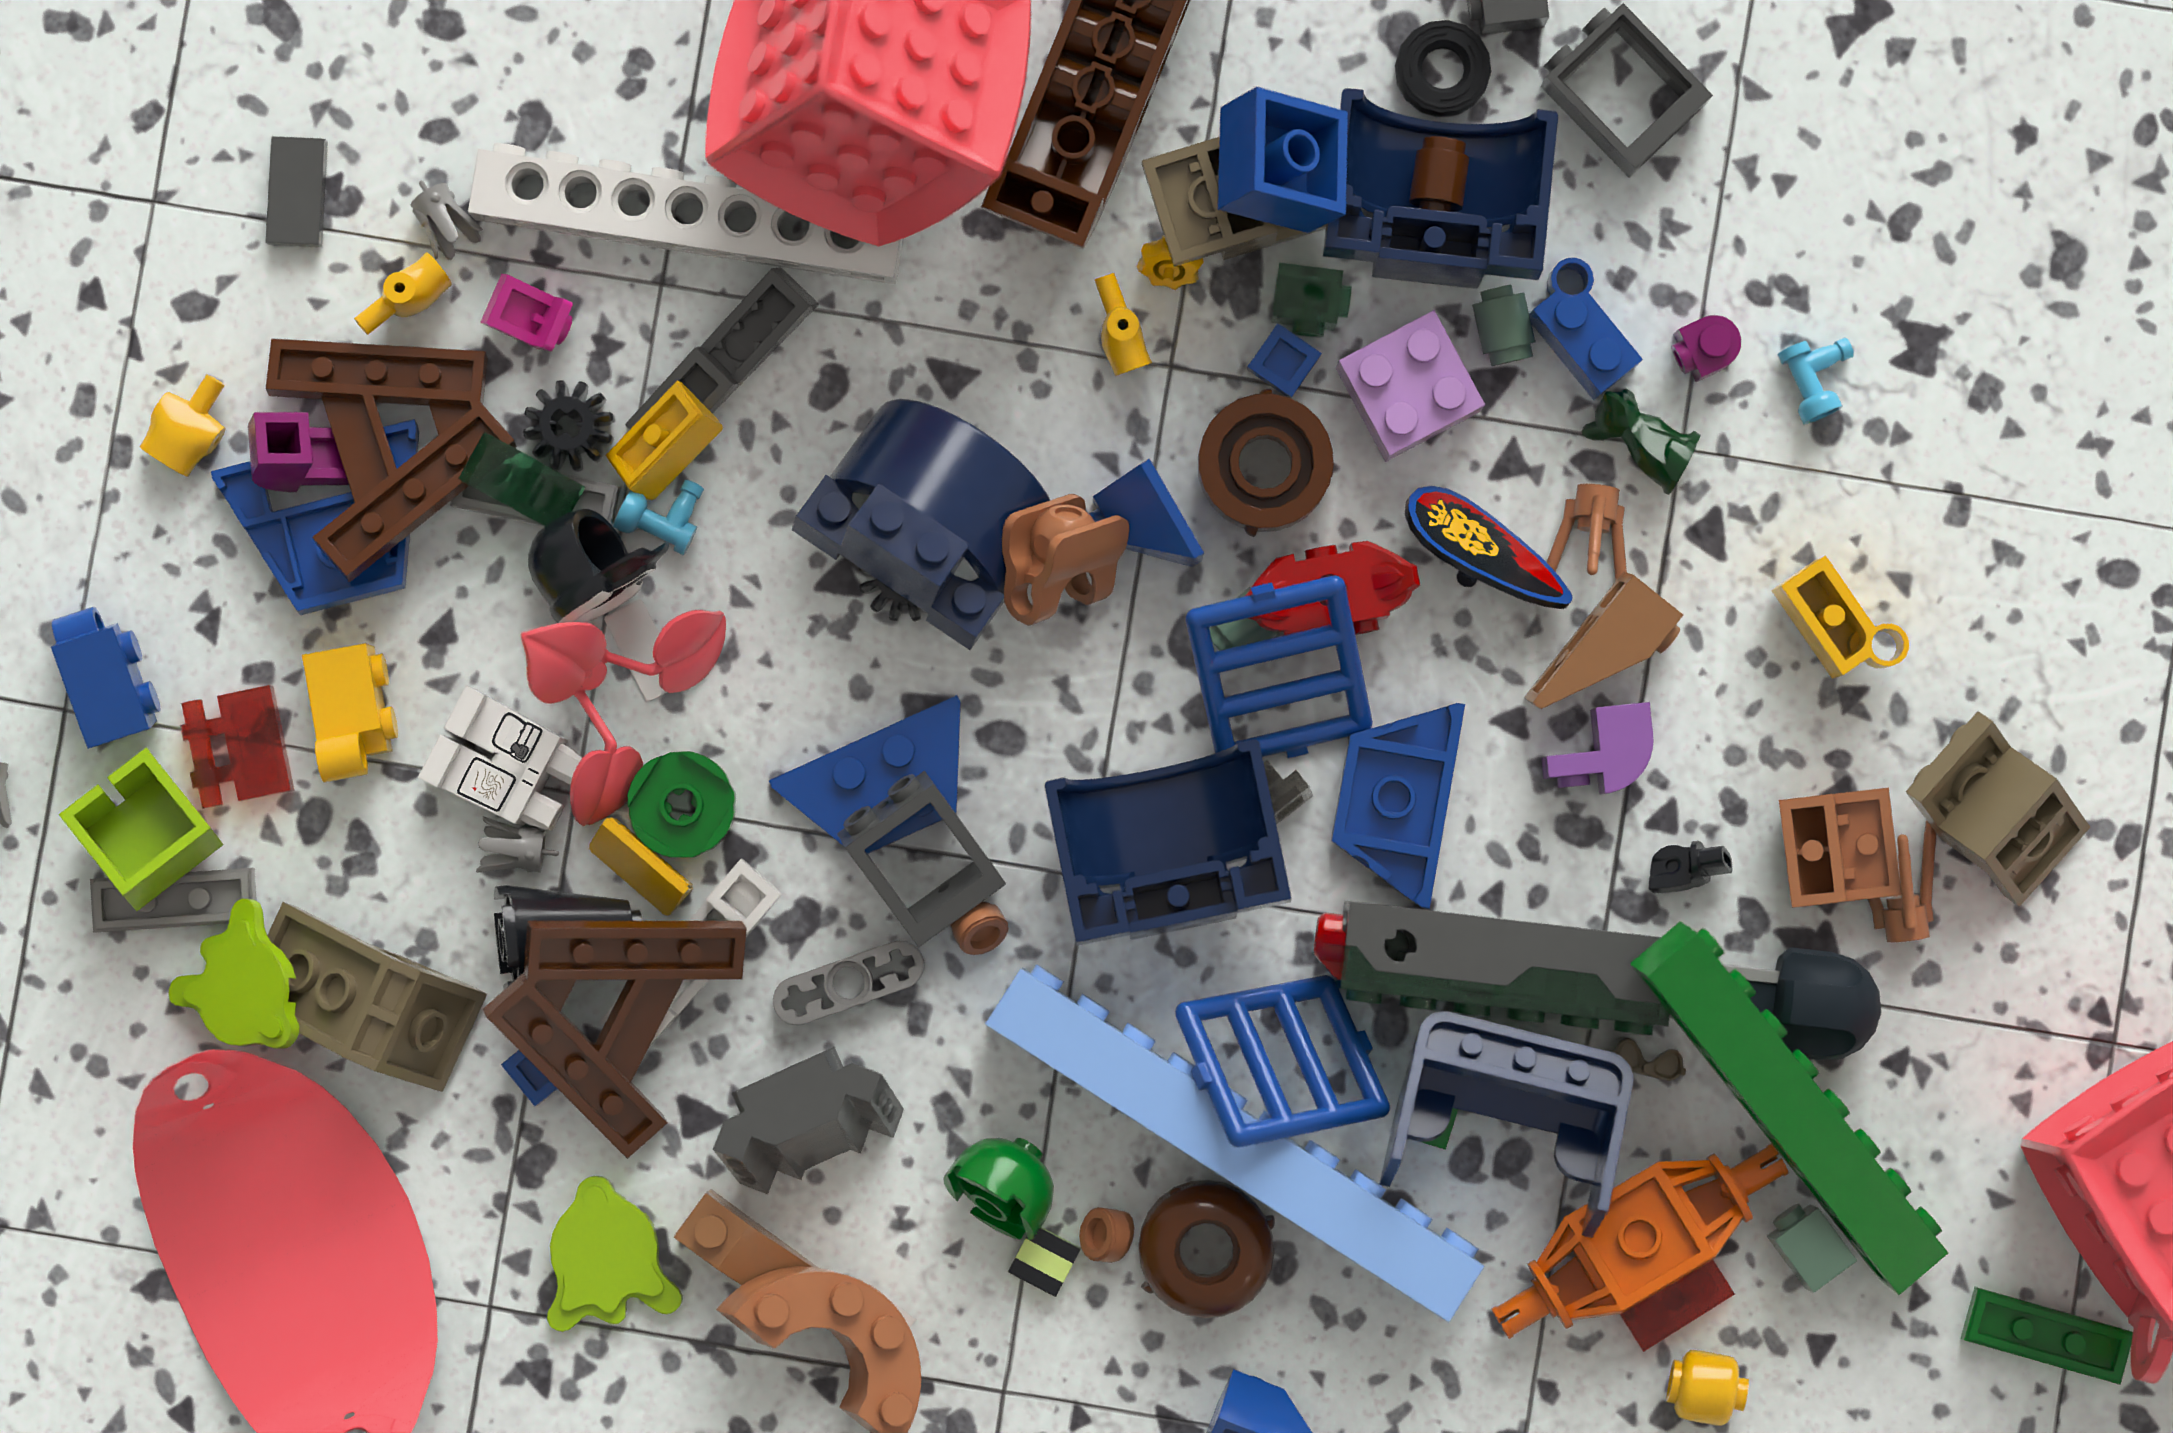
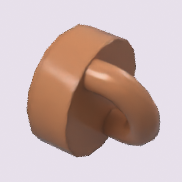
[950,901,1009,955]
[1079,1207,1135,1263]

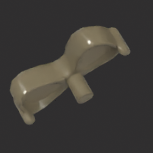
[1611,1038,1686,1081]

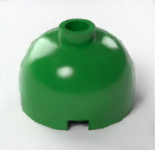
[944,1138,1054,1240]

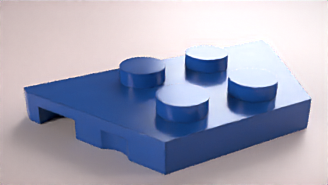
[769,695,961,854]
[1331,703,1465,909]

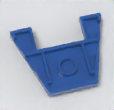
[211,419,419,615]

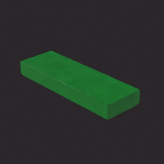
[1960,1287,2133,1385]

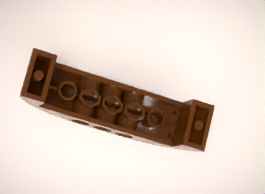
[981,0,1191,249]

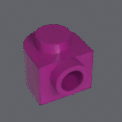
[1671,315,1741,382]

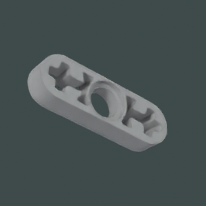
[773,941,924,1025]

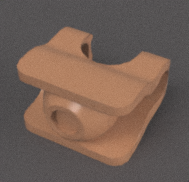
[1002,494,1129,625]

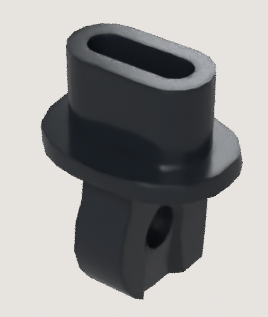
[1648,841,1732,893]

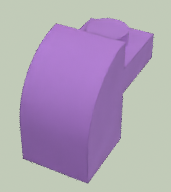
[1541,702,1654,795]

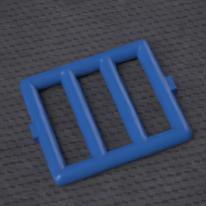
[1185,576,1373,758]
[1175,975,1390,1148]

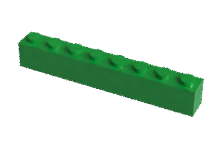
[1630,921,1948,1295]

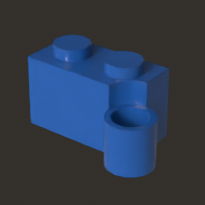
[1529,258,1643,400]
[51,607,161,749]

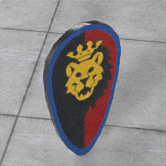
[1404,486,1572,609]

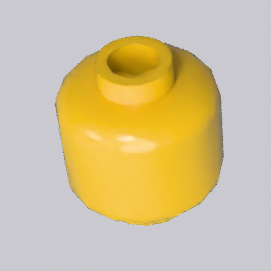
[1666,1350,1749,1426]

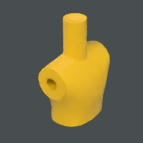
[354,252,452,335]
[1094,273,1152,376]
[139,374,225,477]

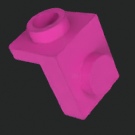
[480,273,573,352]

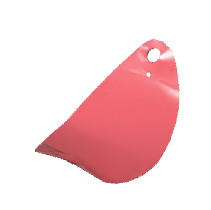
[133,1049,438,1433]

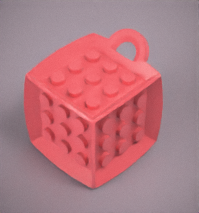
[705,0,1031,246]
[2020,1041,2173,1384]

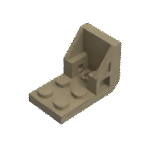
[267,902,487,1092]

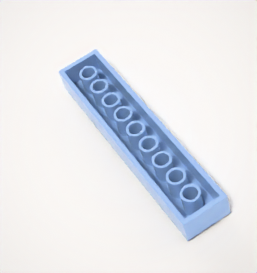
[985,965,1484,1322]

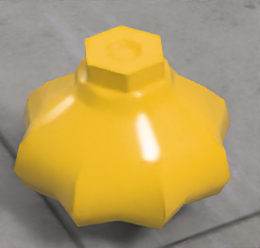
[1136,235,1204,290]

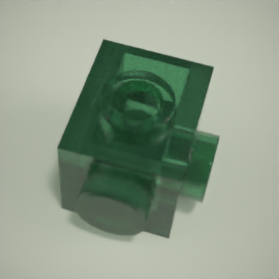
[1271,263,1352,337]

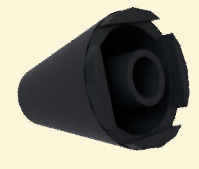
[494,885,642,990]

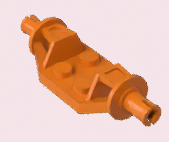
[1491,1143,1789,1339]

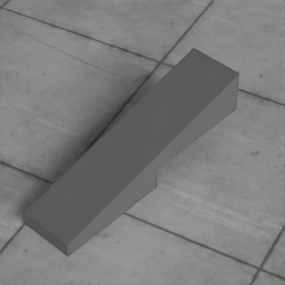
[625,267,819,429]

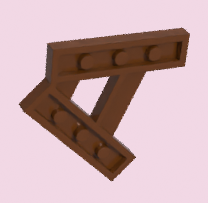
[265,338,517,582]
[483,921,747,1159]

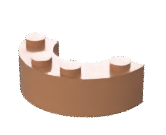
[716,1266,921,1433]

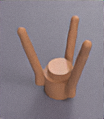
[1547,484,1627,580]
[1867,820,1936,942]

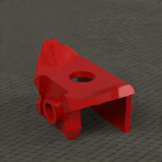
[1245,541,1420,636]

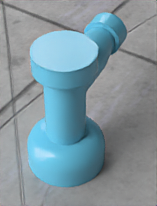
[1777,338,1854,425]
[613,480,704,555]

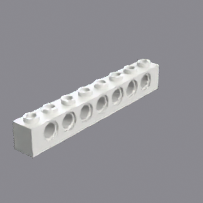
[468,143,903,284]

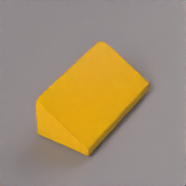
[605,380,723,500]
[589,817,694,916]

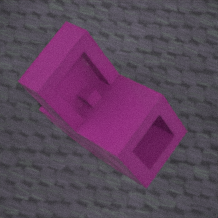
[248,412,349,493]

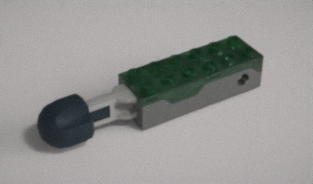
[1314,901,1881,1060]

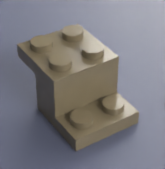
[1141,136,1326,267]
[1906,711,2090,907]

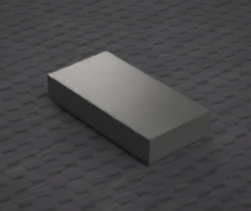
[265,136,328,248]

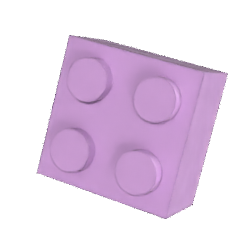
[1336,310,1485,462]

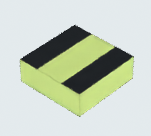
[1008,1227,1081,1297]

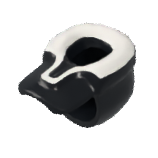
[528,509,669,624]

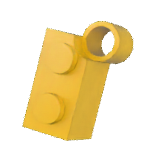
[1771,555,1909,679]
[302,643,398,782]

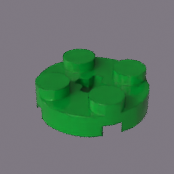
[628,751,736,858]

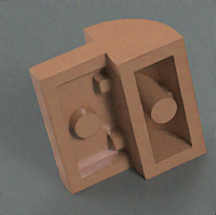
[1779,787,1901,908]

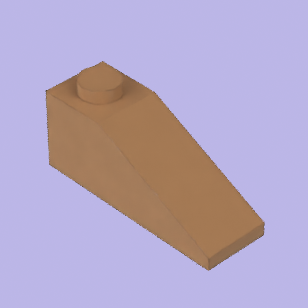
[1524,572,1683,709]
[674,1189,818,1329]

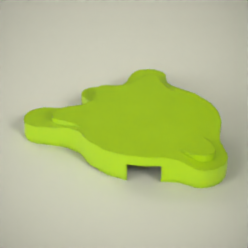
[169,899,300,1049]
[547,1176,683,1332]

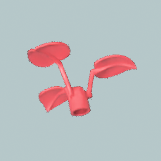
[521,610,726,826]

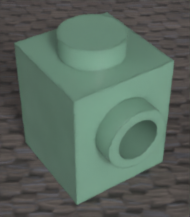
[1767,1203,1858,1293]

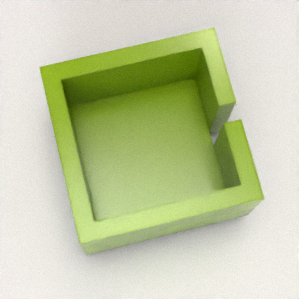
[58,747,224,911]

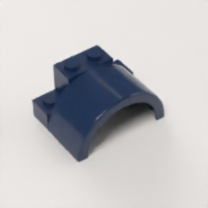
[1323,88,1558,289]
[792,399,1050,650]
[1045,739,1292,946]

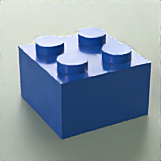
[1218,86,1348,233]

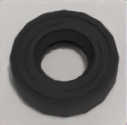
[1395,20,1491,117]

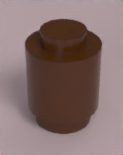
[1409,136,1470,212]

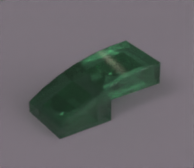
[458,431,586,526]

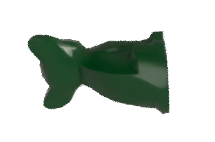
[1581,389,1701,495]

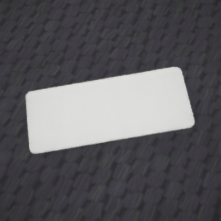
[604,599,667,701]

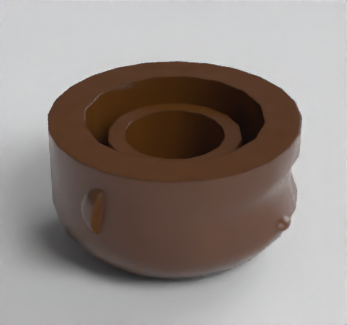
[1198,388,1333,537]
[1138,1180,1275,1318]

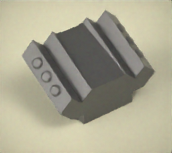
[713,1047,904,1194]

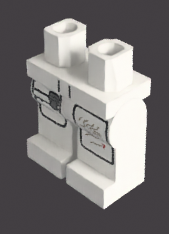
[418,685,583,830]

